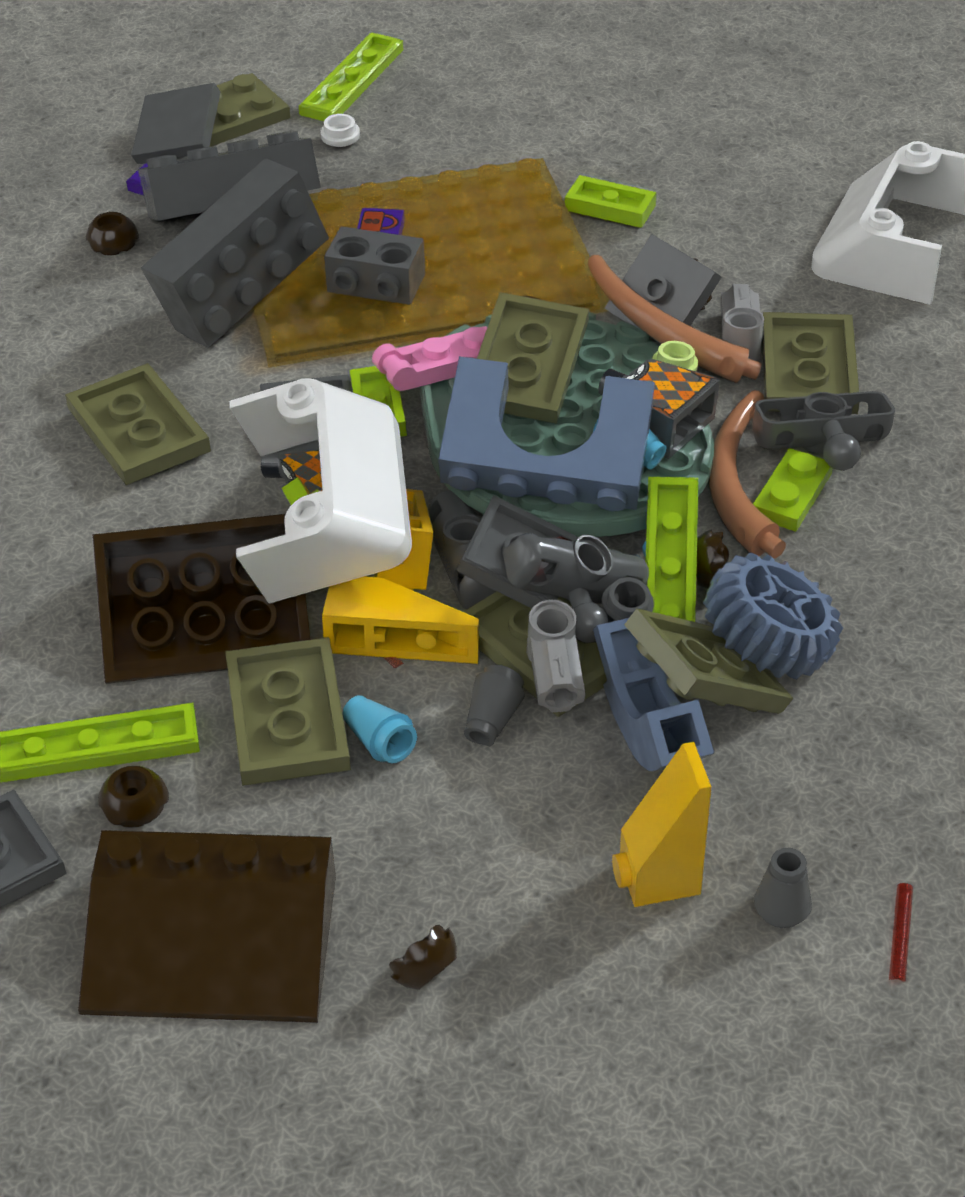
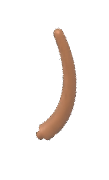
[588,255,761,383]
[709,390,786,558]

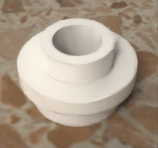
[320,114,360,147]

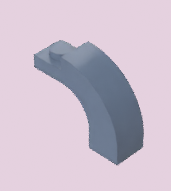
[593,618,714,771]

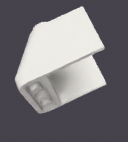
[811,141,965,305]
[229,378,412,603]

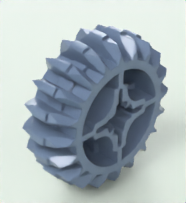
[703,553,843,680]

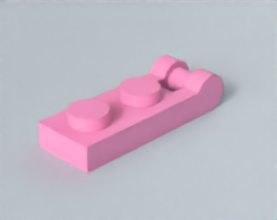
[372,326,487,391]

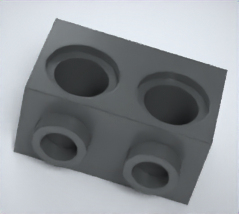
[324,226,425,305]

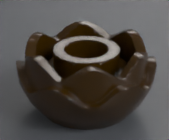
[86,212,139,255]
[696,529,729,589]
[98,766,169,827]
[389,925,457,990]

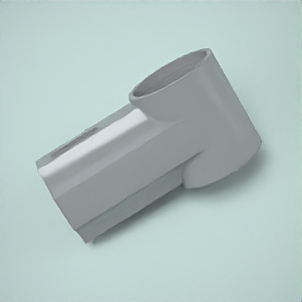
[720,284,764,361]
[526,600,585,712]

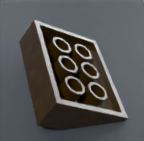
[92,514,311,684]
[78,830,336,1023]

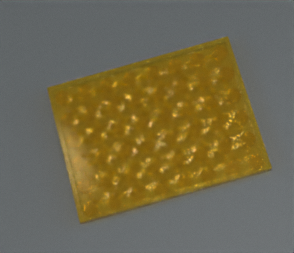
[252,158,610,368]

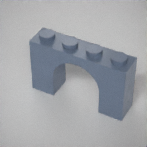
[438,356,655,511]

